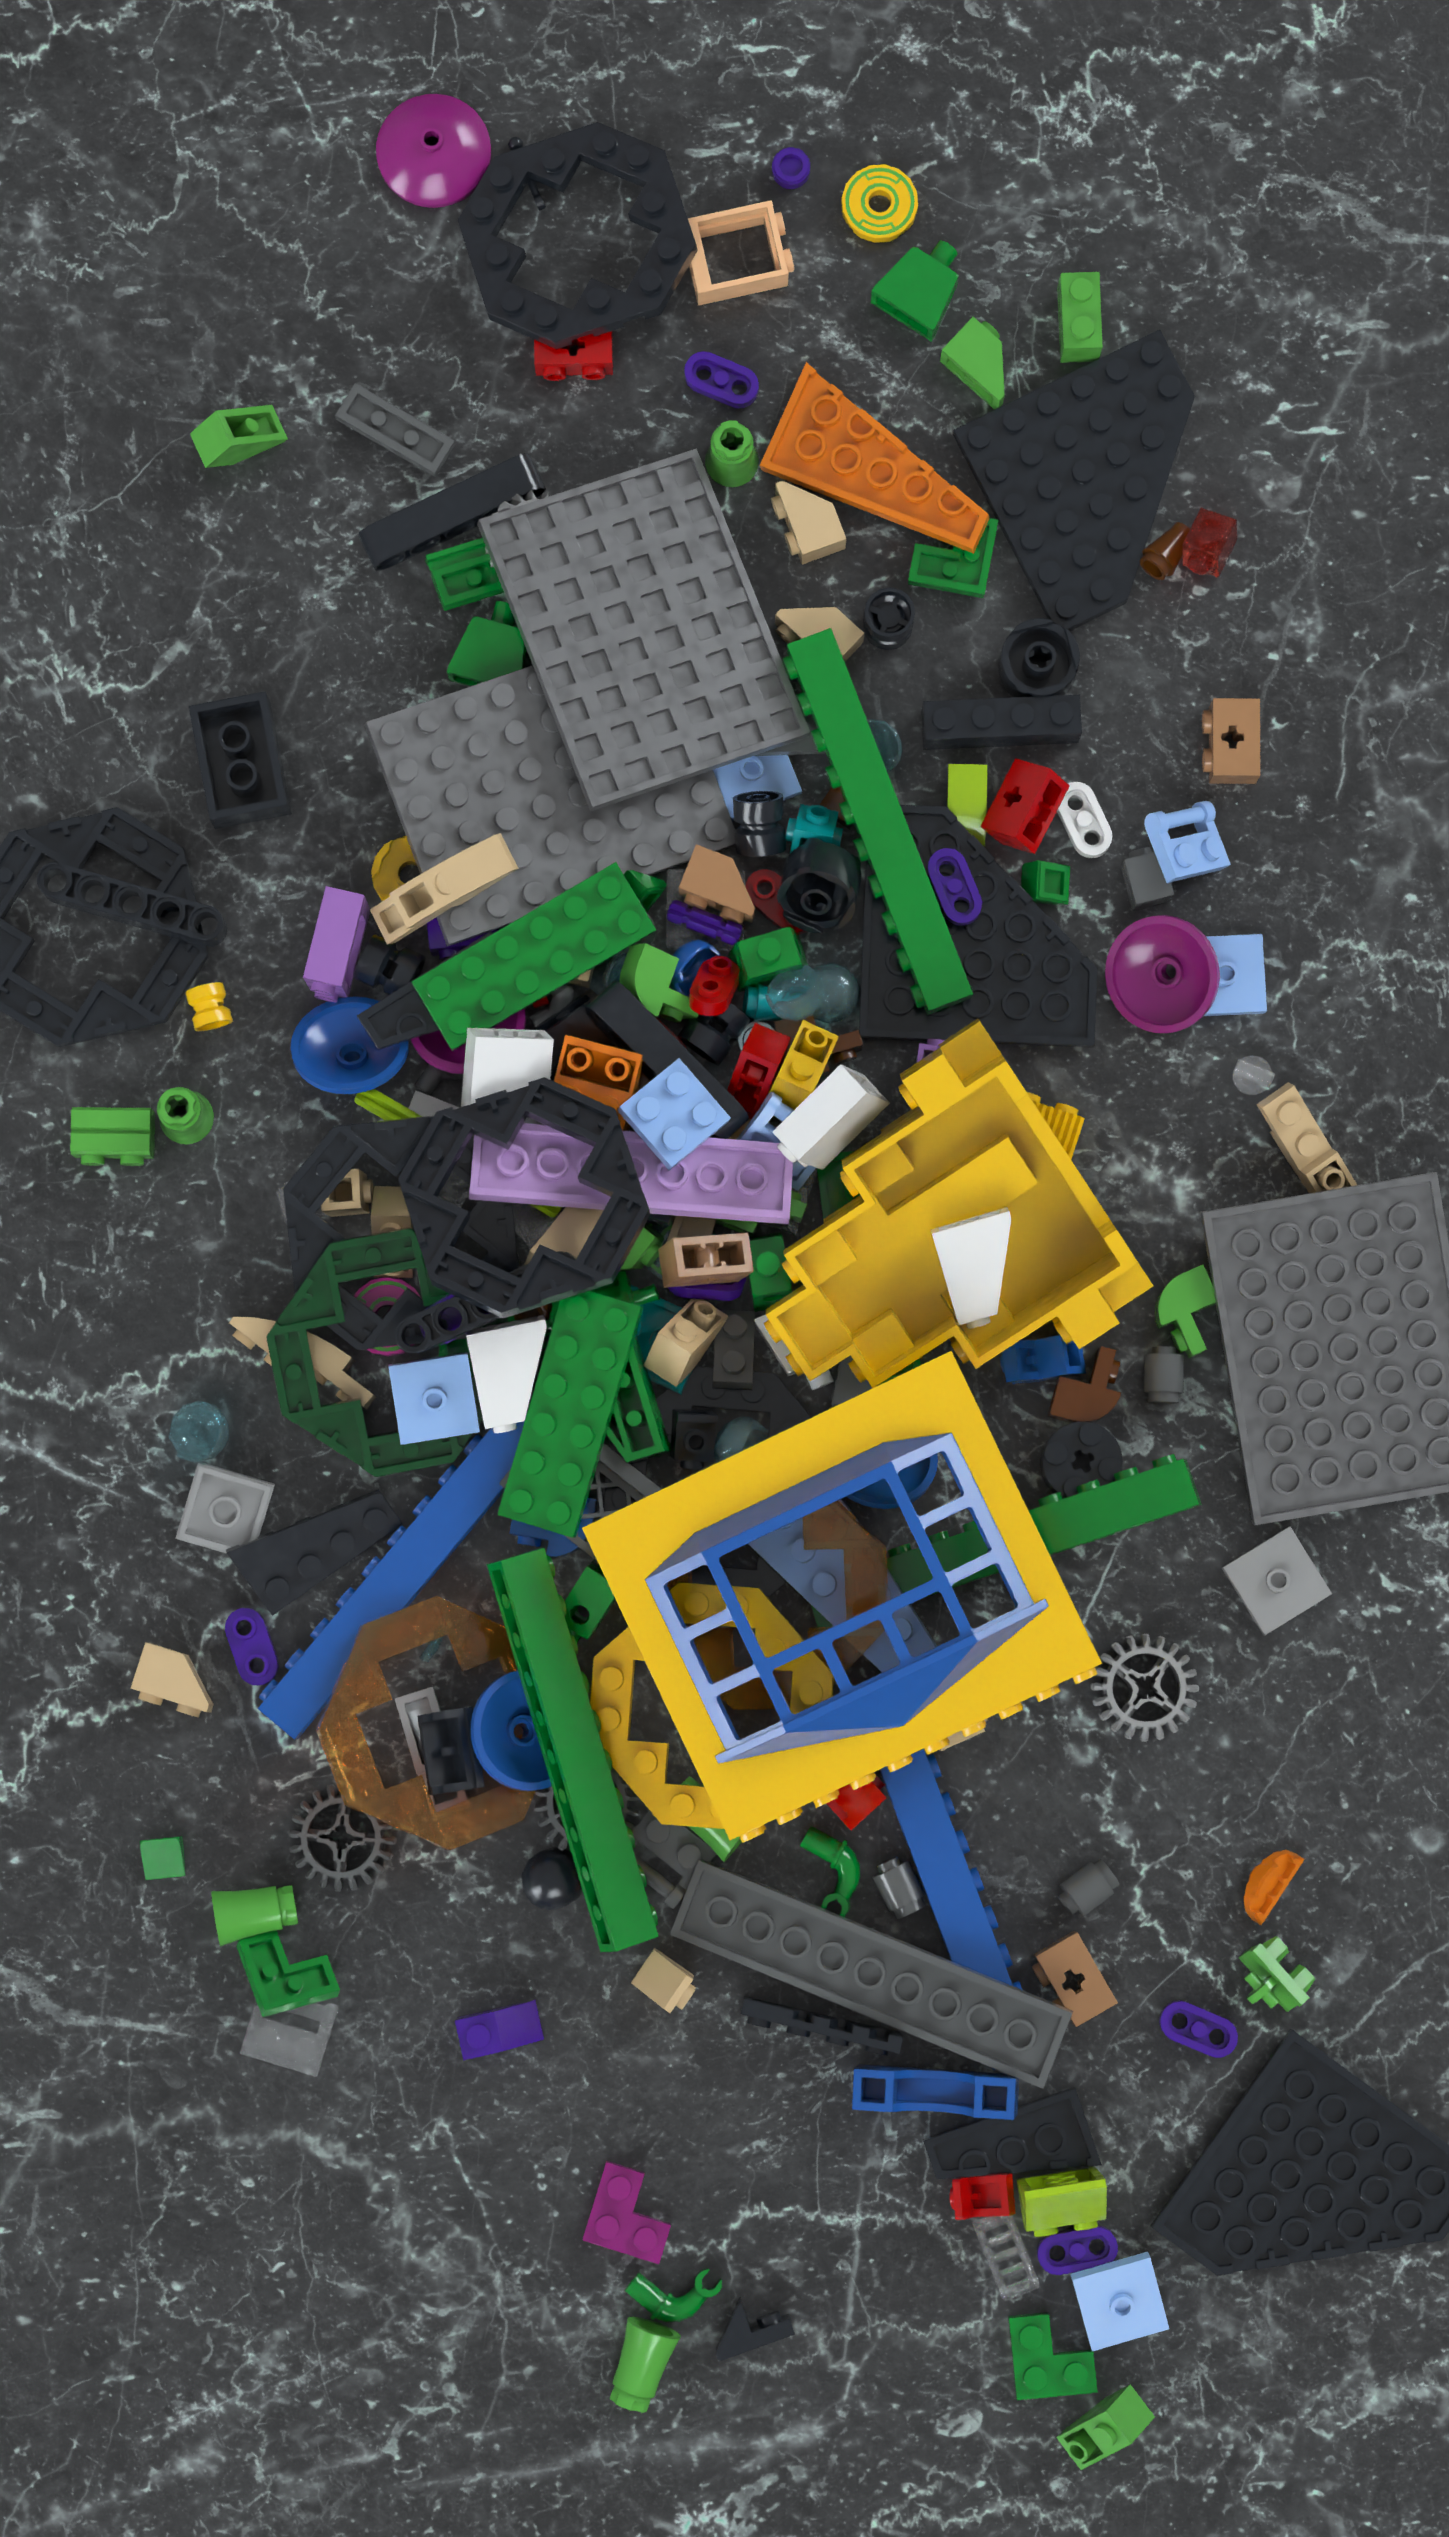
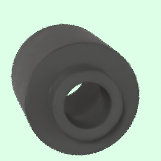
[1144,1346,1184,1404]
[873,1856,926,1919]
[1058,1859,1120,1917]

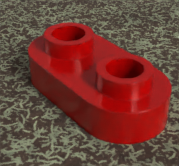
[745,869,806,935]
[689,956,740,1016]

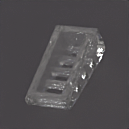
[972,2215,1041,2302]

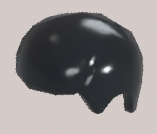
[521,1847,582,1910]

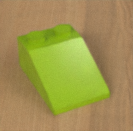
[1016,2166,1107,2237]

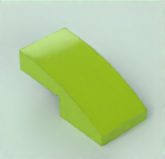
[947,764,987,847]

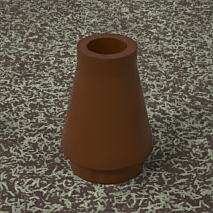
[1140,522,1193,580]

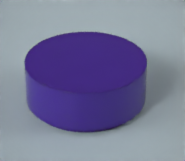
[772,147,810,189]

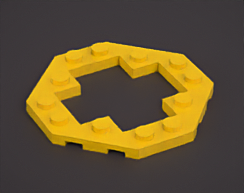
[590,1583,834,1829]

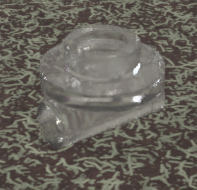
[1232,1056,1275,1095]

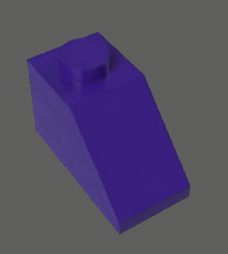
[455,1999,544,2061]

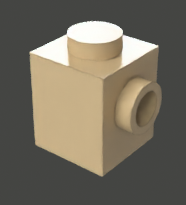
[321,1169,374,1217]

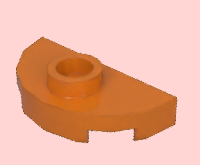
[1244,1850,1304,1925]

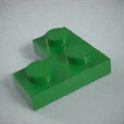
[908,518,998,598]
[236,1930,340,2017]
[1008,2312,1098,2400]

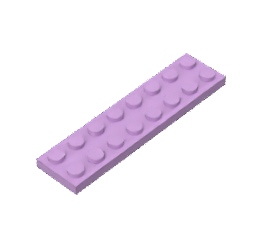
[469,1123,793,1224]

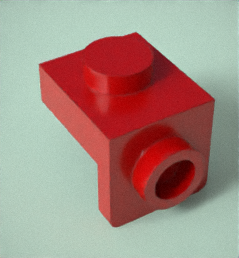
[949,2173,1016,2220]

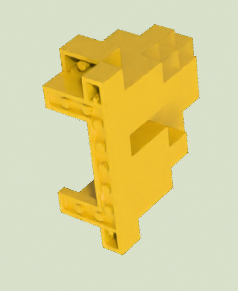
[763,1019,1153,1388]

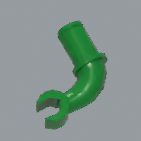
[800,1826,860,1917]
[624,2268,722,2322]

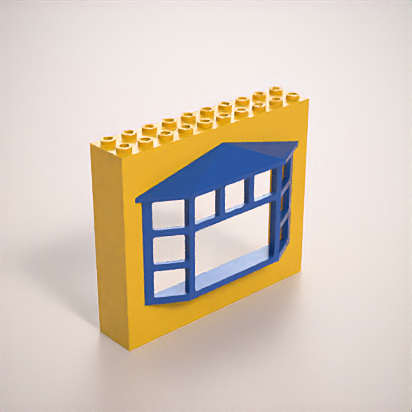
[582,1351,1102,1843]

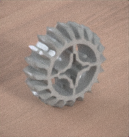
[1090,1634,1199,1742]

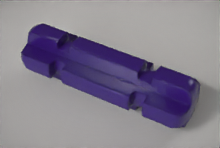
[667,900,742,945]

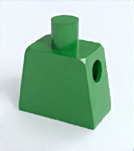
[870,240,959,342]
[447,601,527,687]
[728,927,810,992]
[748,1232,792,1312]
[565,1560,616,1643]

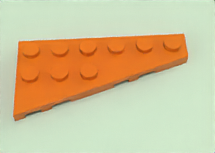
[760,362,989,554]

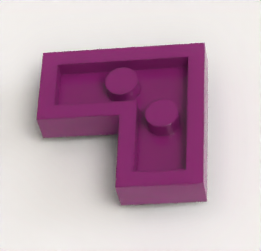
[582,2161,671,2264]

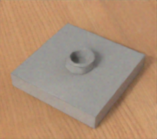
[175,1462,275,1554]
[1222,1526,1332,1636]

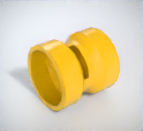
[185,982,233,1031]

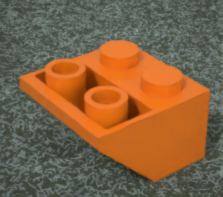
[554,1035,643,1131]

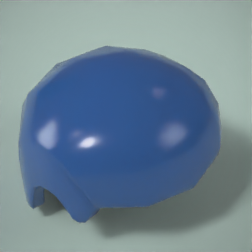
[669,940,721,997]

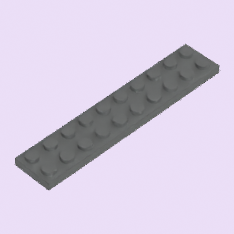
[670,1859,1074,2089]

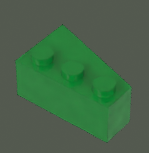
[607,1337,672,1463]

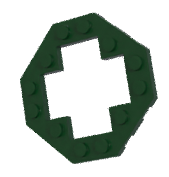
[266,1227,508,1477]

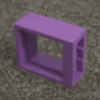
[303,886,370,1002]

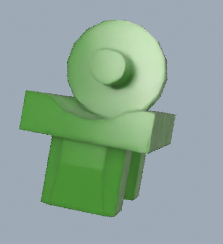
[1239,1936,1315,2012]

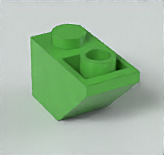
[1056,2384,1155,2470]

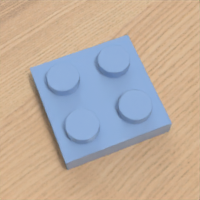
[617,1058,731,1171]

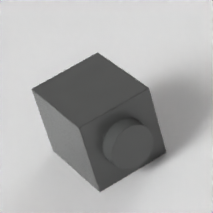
[1121,847,1174,911]

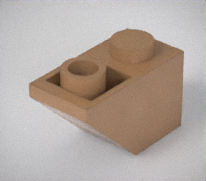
[679,844,755,925]

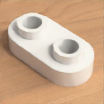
[1057,782,1112,858]

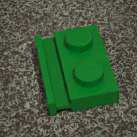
[425,538,504,611]

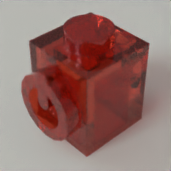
[1182,508,1237,578]

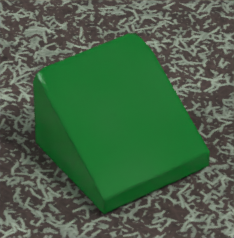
[1021,860,1070,905]
[624,870,667,912]
[140,1836,186,1880]

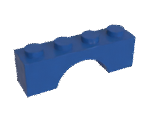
[852,2064,1019,2120]

